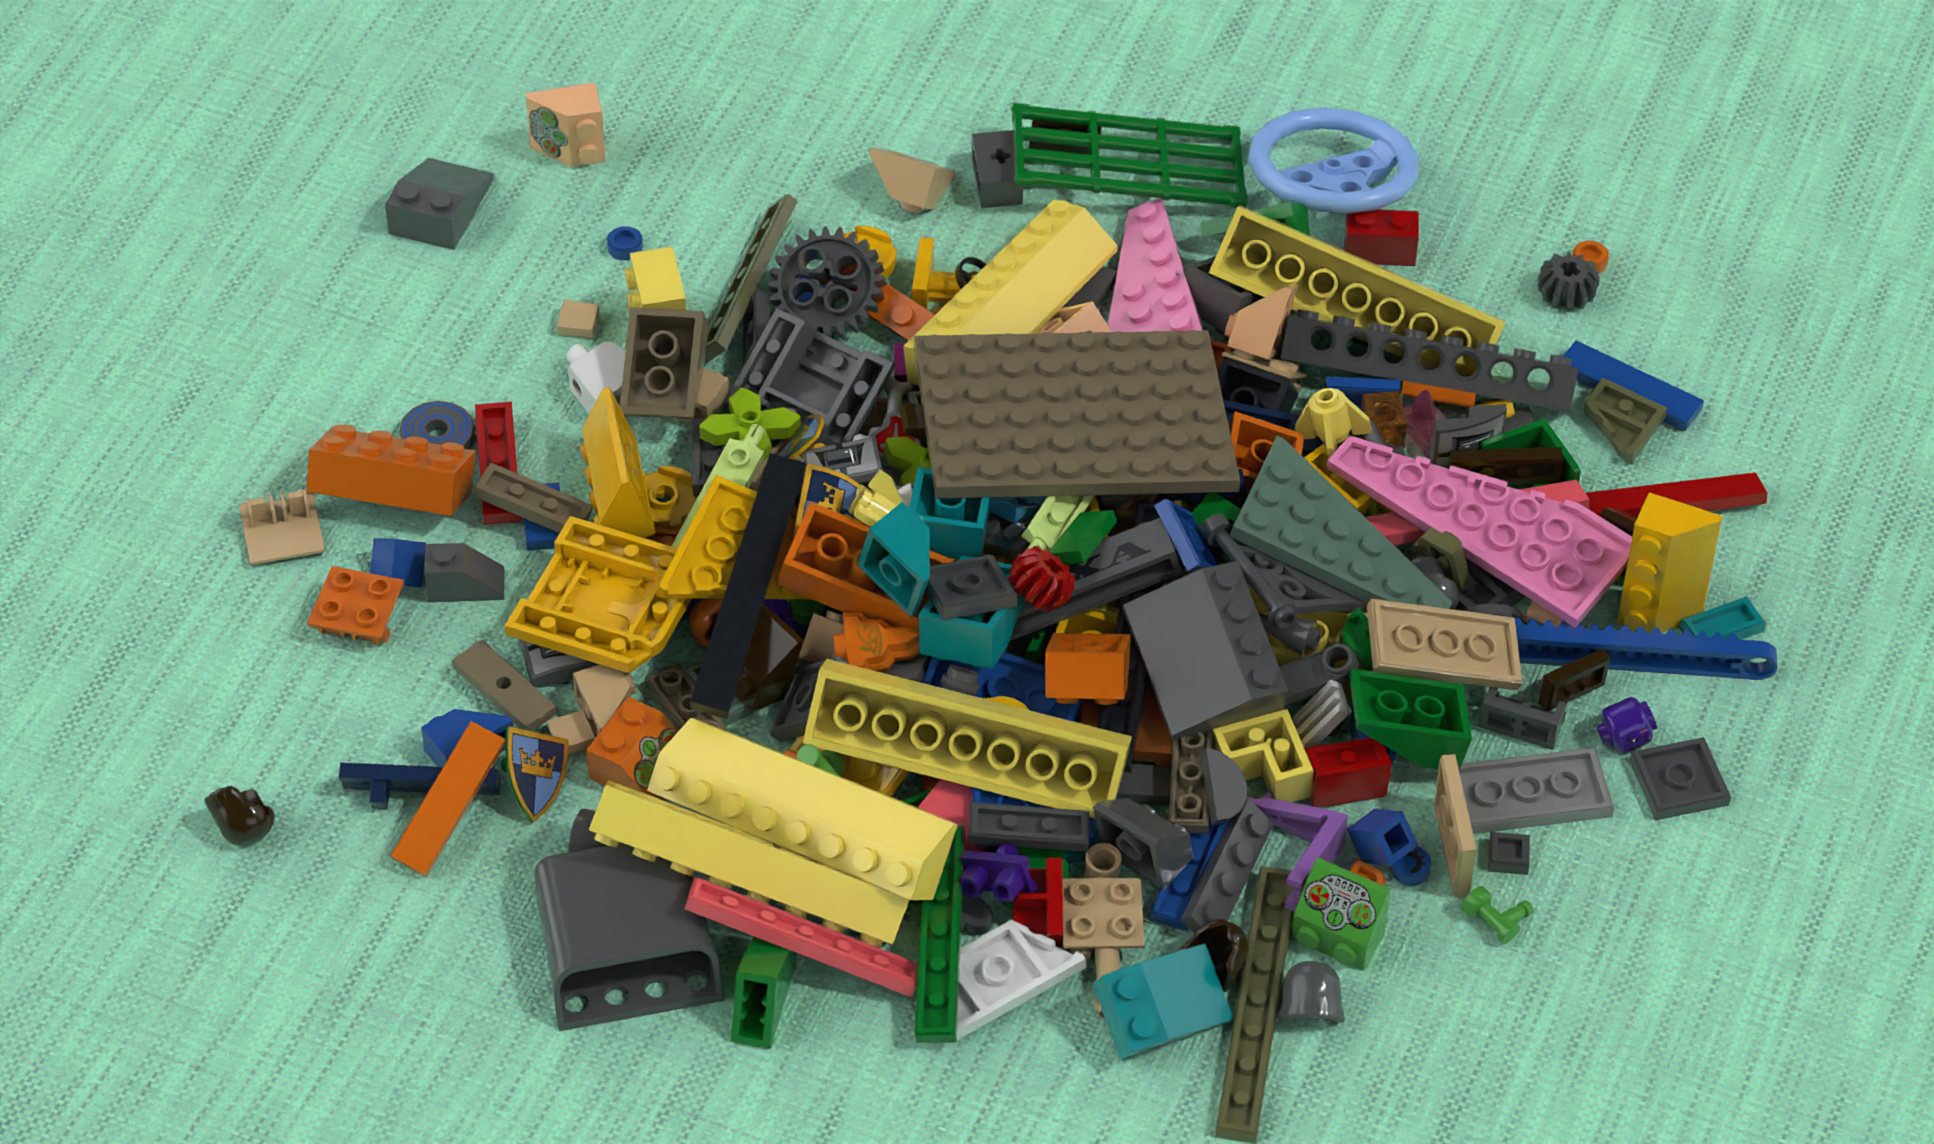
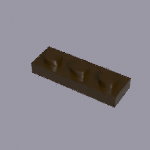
[1448,447,1563,484]

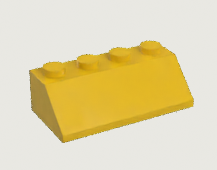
[580,387,656,538]
[1617,493,1723,633]

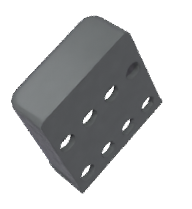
[534,843,724,1031]

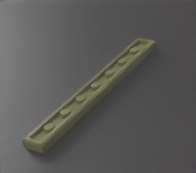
[1215,866,1295,1144]

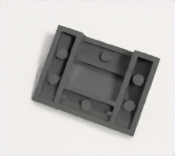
[724,308,896,446]

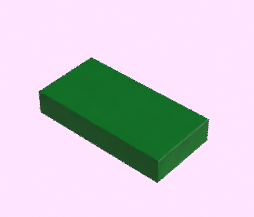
[1050,510,1117,565]

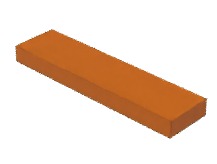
[391,721,506,878]

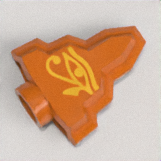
[833,612,920,673]

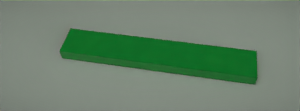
[915,826,965,1043]

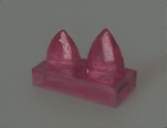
[1397,390,1446,459]

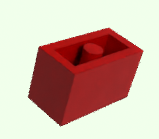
[1344,209,1419,267]

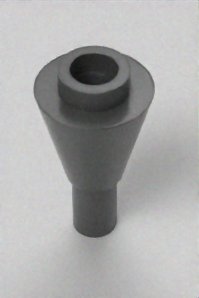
[1258,612,1321,657]

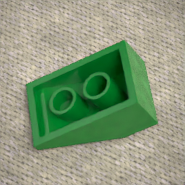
[1349,669,1472,770]

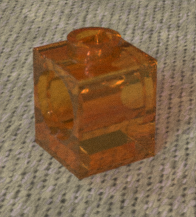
[1361,391,1407,448]

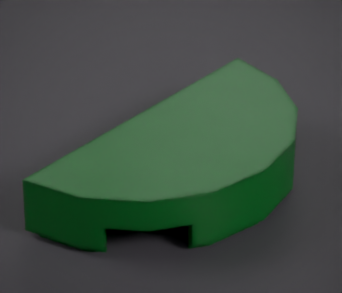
[1342,608,1373,671]

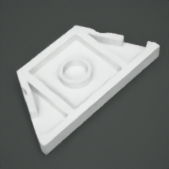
[953,920,1087,1043]

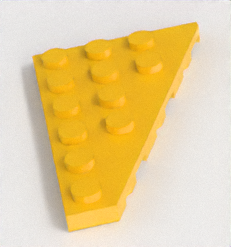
[656,475,810,599]

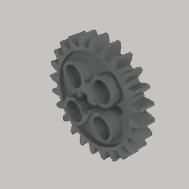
[768,226,886,340]

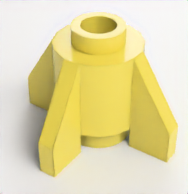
[1295,388,1372,459]
[845,469,903,527]

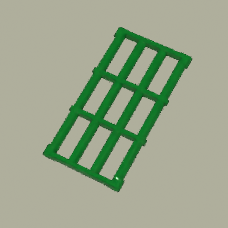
[1011,102,1248,208]

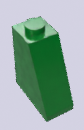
[731,936,797,1049]

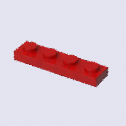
[475,401,522,525]

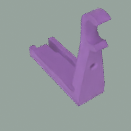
[1247,791,1348,912]

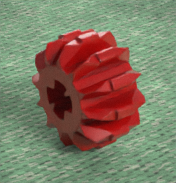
[1008,546,1076,613]

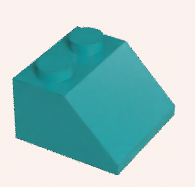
[909,467,992,559]
[857,502,930,618]

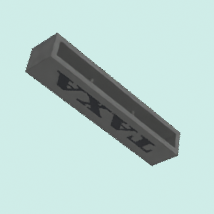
[1009,518,1183,641]

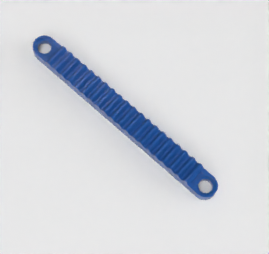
[1515,618,1777,680]

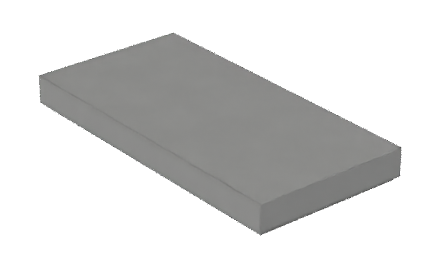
[1459,747,1614,834]

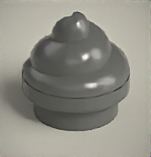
[941,665,980,696]

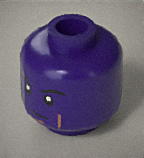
[1596,697,1658,754]

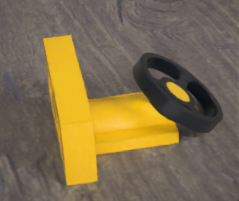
[912,237,987,309]

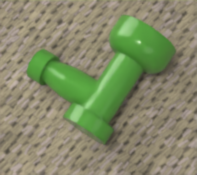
[797,744,846,777]
[1461,886,1534,944]

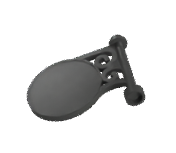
[1200,514,1368,629]

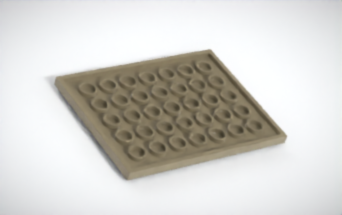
[914,330,1240,498]

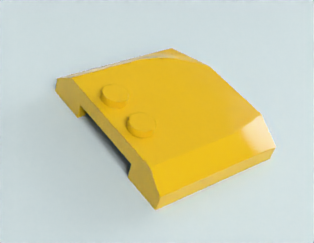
[505,516,692,673]

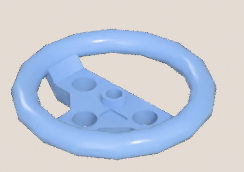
[1248,108,1420,214]

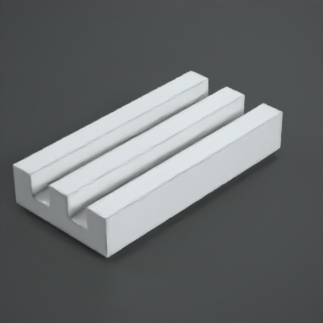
[1292,680,1350,749]

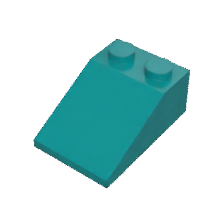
[919,555,1024,669]
[1092,944,1234,1060]

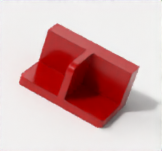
[1305,738,1392,807]
[1013,858,1064,947]

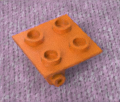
[307,566,404,645]

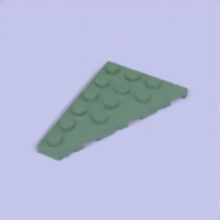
[1229,435,1453,609]

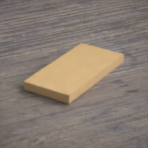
[1367,599,1523,690]

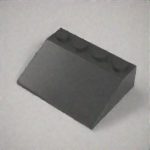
[1122,561,1289,739]

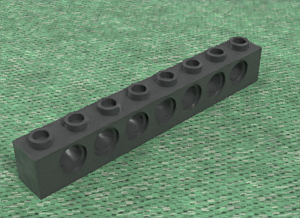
[1281,309,1579,411]

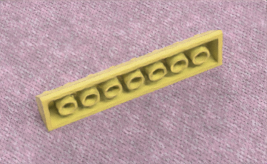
[903,199,1118,386]
[1209,206,1505,376]
[803,659,1132,819]
[647,718,958,900]
[589,780,909,948]

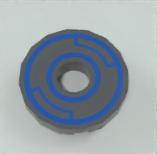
[400,401,474,449]

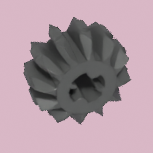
[1537,251,1600,311]

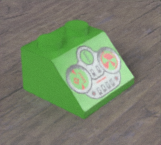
[1291,857,1390,971]

